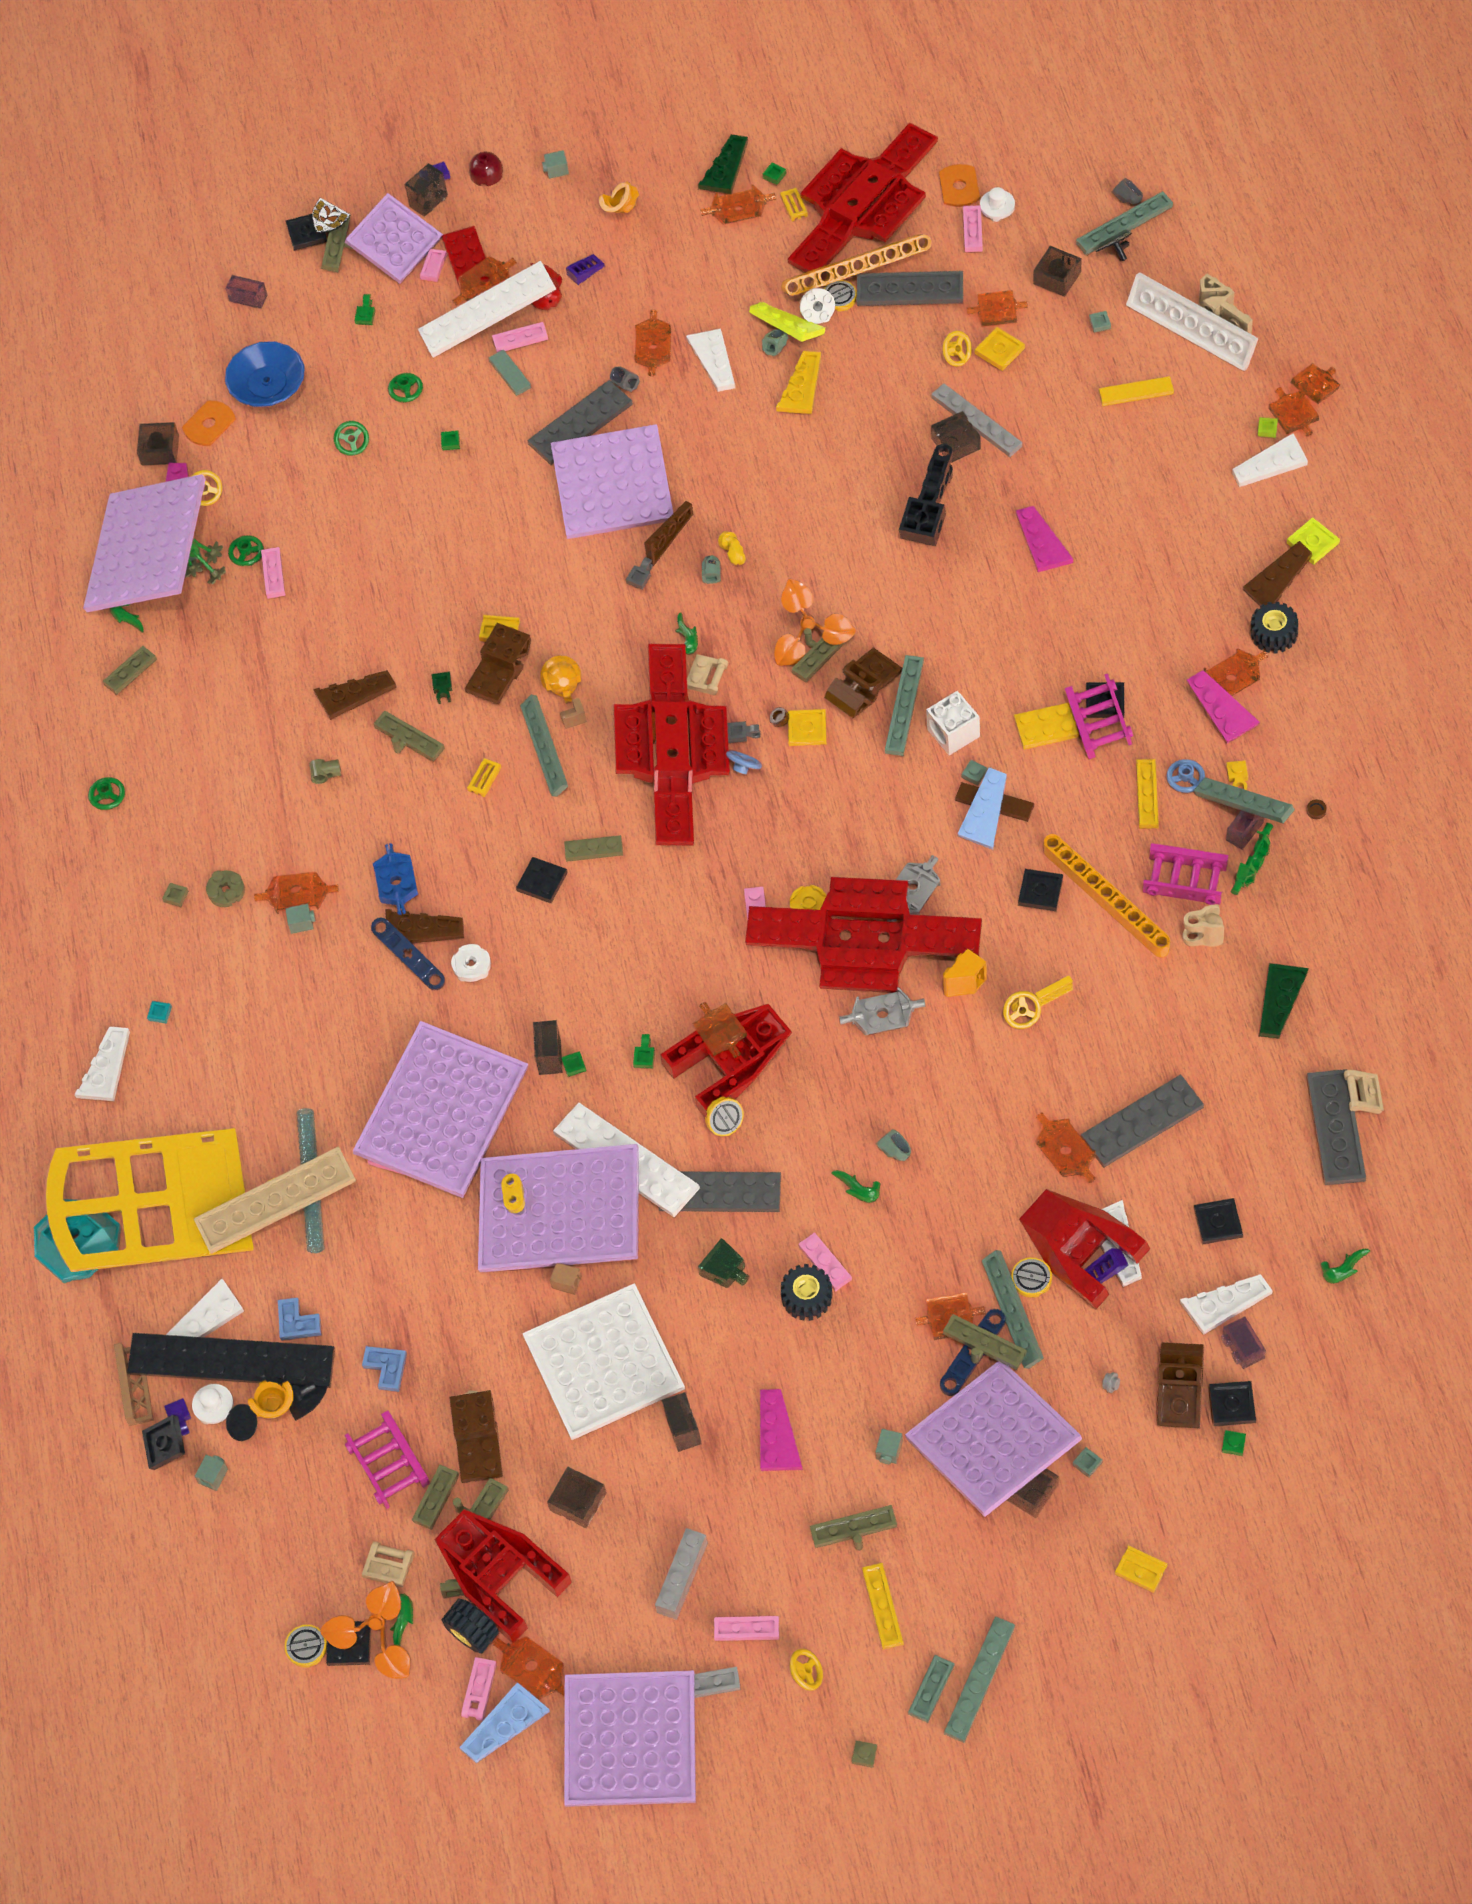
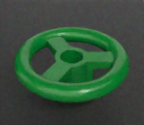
[388,373,423,402]
[333,421,369,456]
[228,535,264,566]
[88,777,125,810]

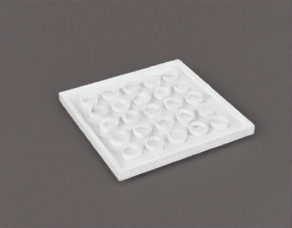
[522,1283,685,1440]

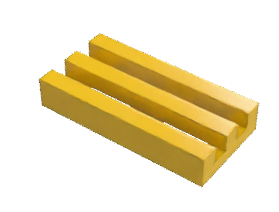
[780,188,808,221]
[467,758,502,797]
[1035,976,1073,1006]

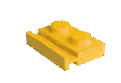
[479,615,520,642]
[1115,1545,1167,1593]

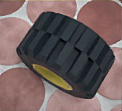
[1251,601,1298,653]
[781,1264,832,1321]
[441,1599,499,1653]

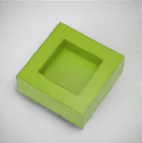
[1258,417,1278,438]

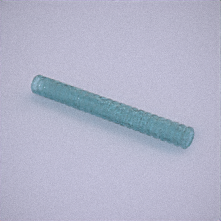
[296,1108,325,1253]

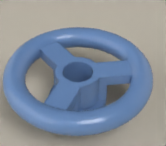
[726,751,762,774]
[1167,759,1205,793]

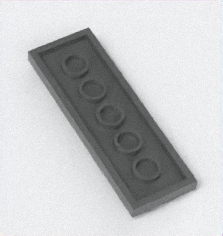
[857,271,963,306]
[527,380,633,465]
[1307,1069,1366,1185]
[1081,1074,1204,1168]
[658,1171,781,1212]

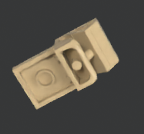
[1199,274,1253,334]

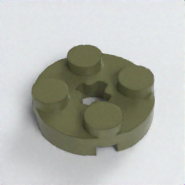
[206,870,245,907]

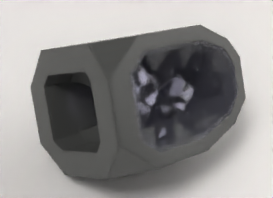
[1112,178,1143,204]
[610,366,640,392]

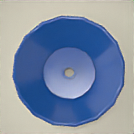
[225,341,305,407]

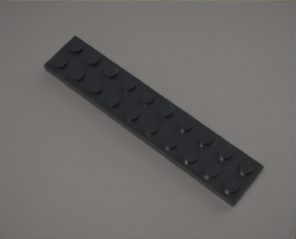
[127,1333,335,1388]

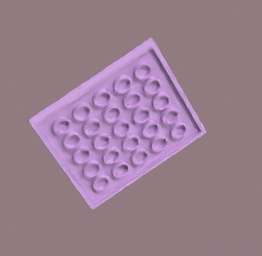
[551,424,673,539]
[905,1361,1082,1517]
[564,1671,696,1807]

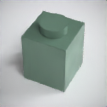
[542,150,569,179]
[285,904,316,934]
[875,1429,903,1464]
[194,1455,228,1491]

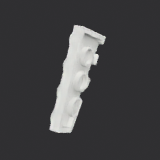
[686,329,735,392]
[1232,433,1308,487]
[74,1027,130,1101]
[1101,1200,1142,1287]
[1180,1274,1273,1335]
[166,1279,244,1337]

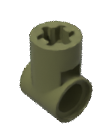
[309,759,342,784]

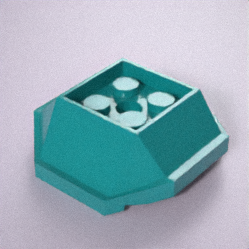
[34,1199,121,1283]

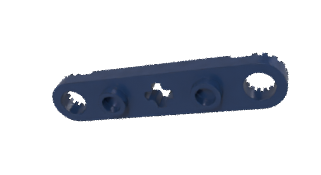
[371,917,445,990]
[940,1309,1006,1396]

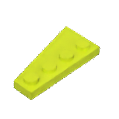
[749,302,825,342]

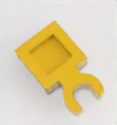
[1226,760,1248,790]

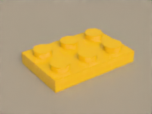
[1014,702,1079,750]

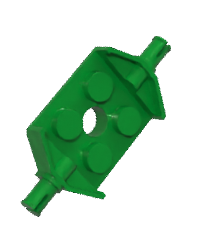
[1231,823,1273,895]

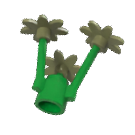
[185,538,226,584]

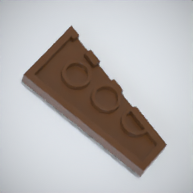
[644,501,693,566]
[1243,541,1312,606]
[313,670,397,720]
[385,909,464,944]

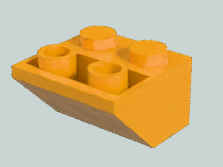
[943,949,987,997]

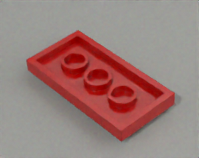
[442,226,493,291]

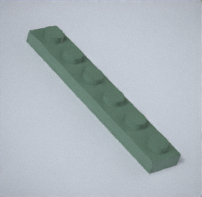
[1076,191,1173,255]
[885,655,924,756]
[520,694,568,797]
[1194,777,1295,824]
[982,1250,1044,1369]
[944,1616,1015,1743]

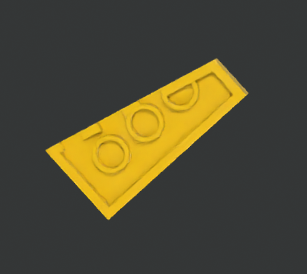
[776,351,821,414]

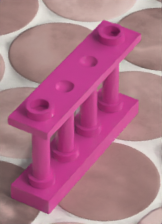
[1065,673,1133,759]
[1143,843,1229,905]
[345,1411,430,1509]

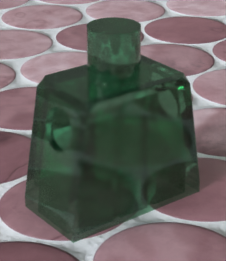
[698,1238,749,1288]

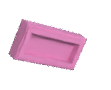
[420,249,447,282]

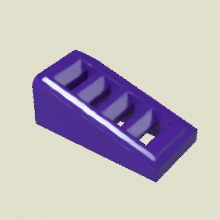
[566,254,605,285]
[1084,1248,1128,1283]

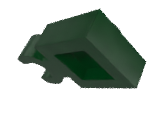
[431,671,453,704]

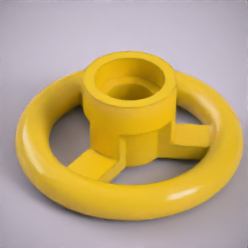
[943,331,972,367]
[192,470,222,506]
[1003,991,1041,1029]
[790,1649,823,1691]

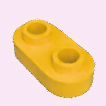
[501,1173,525,1213]

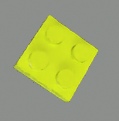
[1287,518,1340,565]

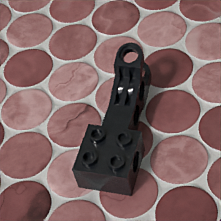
[899,444,953,546]

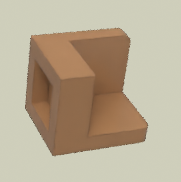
[560,698,587,729]
[550,1263,582,1295]

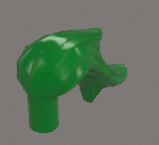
[109,604,144,633]
[675,612,698,654]
[832,1170,881,1203]
[1321,1249,1370,1284]
[390,1594,413,1646]

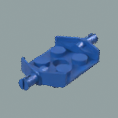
[373,843,418,915]

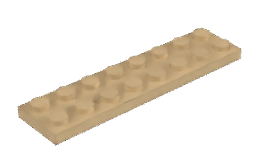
[194,1146,356,1254]

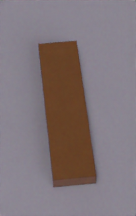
[955,782,1034,822]

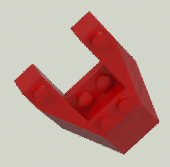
[660,1004,792,1118]
[1019,1189,1150,1310]
[434,1509,572,1643]

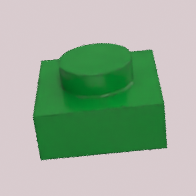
[762,162,787,185]
[441,430,460,451]
[561,1051,586,1077]
[1222,1430,1246,1456]

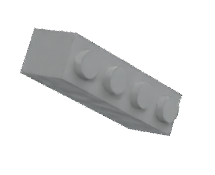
[655,1528,708,1620]

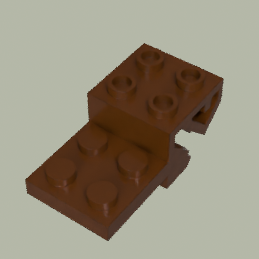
[465,623,531,705]
[824,647,902,719]
[1157,1342,1204,1428]
[450,1390,503,1483]

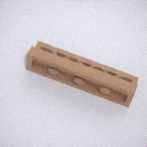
[114,1343,154,1426]

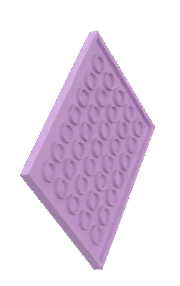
[83,474,206,612]
[353,1021,528,1198]
[478,1144,639,1273]

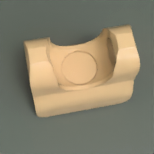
[1183,904,1224,947]

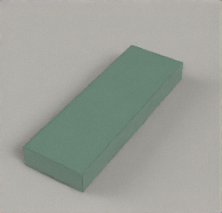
[489,349,532,396]
[908,1655,955,1723]

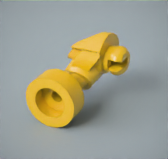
[718,531,746,565]

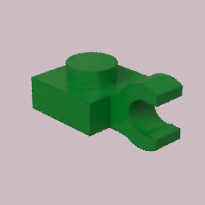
[354,294,375,325]
[633,1034,655,1069]

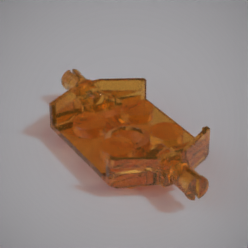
[700,184,776,224]
[452,257,517,306]
[634,310,671,377]
[1204,649,1268,696]
[254,872,339,914]
[1036,1112,1096,1183]
[493,1636,565,1700]

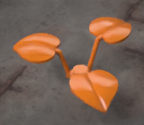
[774,579,856,666]
[320,1581,411,1679]

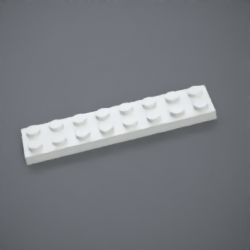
[418,261,556,358]
[1126,273,1259,371]
[553,1103,700,1217]

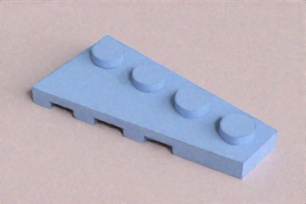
[958,767,1007,850]
[459,1682,550,1763]

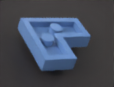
[278,1298,321,1341]
[362,1346,407,1392]

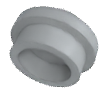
[1102,1372,1120,1393]

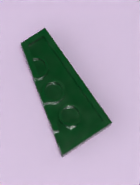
[698,134,748,194]
[1259,963,1309,1039]

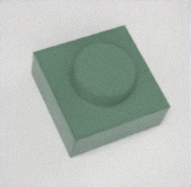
[1089,311,1111,333]
[961,760,988,786]
[1073,1447,1102,1478]

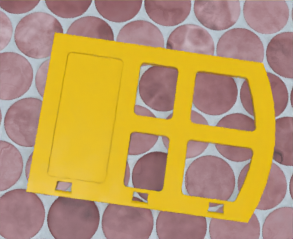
[46,1128,254,1272]

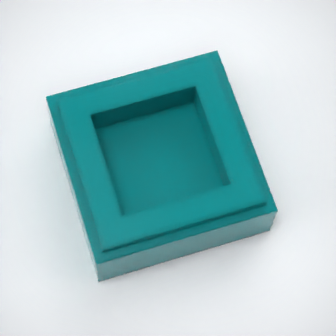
[147,1001,172,1024]

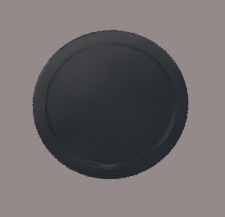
[226,1404,257,1441]

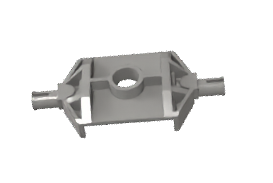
[887,855,941,922]
[839,988,926,1035]

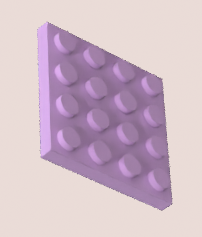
[345,193,443,284]

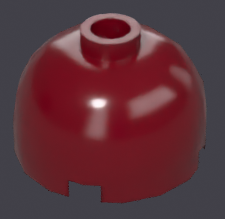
[469,151,503,186]

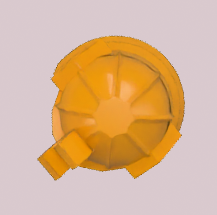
[599,181,640,213]
[540,655,581,703]
[247,1380,294,1418]

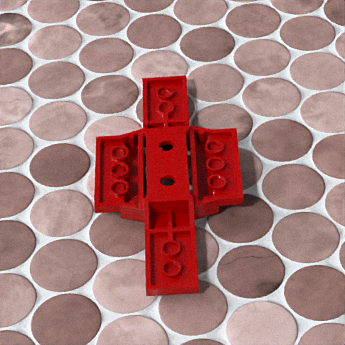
[788,122,938,272]
[613,644,730,846]
[745,877,982,993]

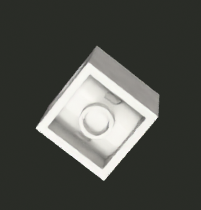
[926,691,980,756]

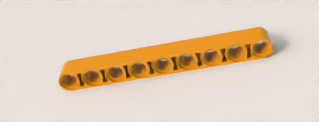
[781,234,931,296]
[1044,834,1170,958]

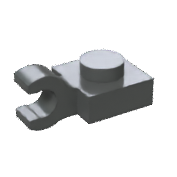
[626,557,653,590]
[727,721,761,743]

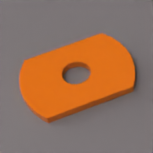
[939,164,980,207]
[182,400,236,446]

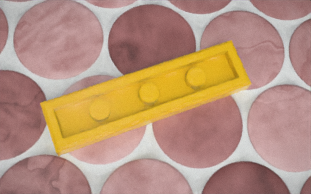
[1099,376,1174,406]
[1136,759,1159,829]
[862,1562,904,1650]

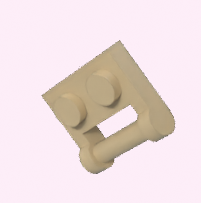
[687,654,728,695]
[1344,1070,1384,1114]
[362,1541,414,1587]

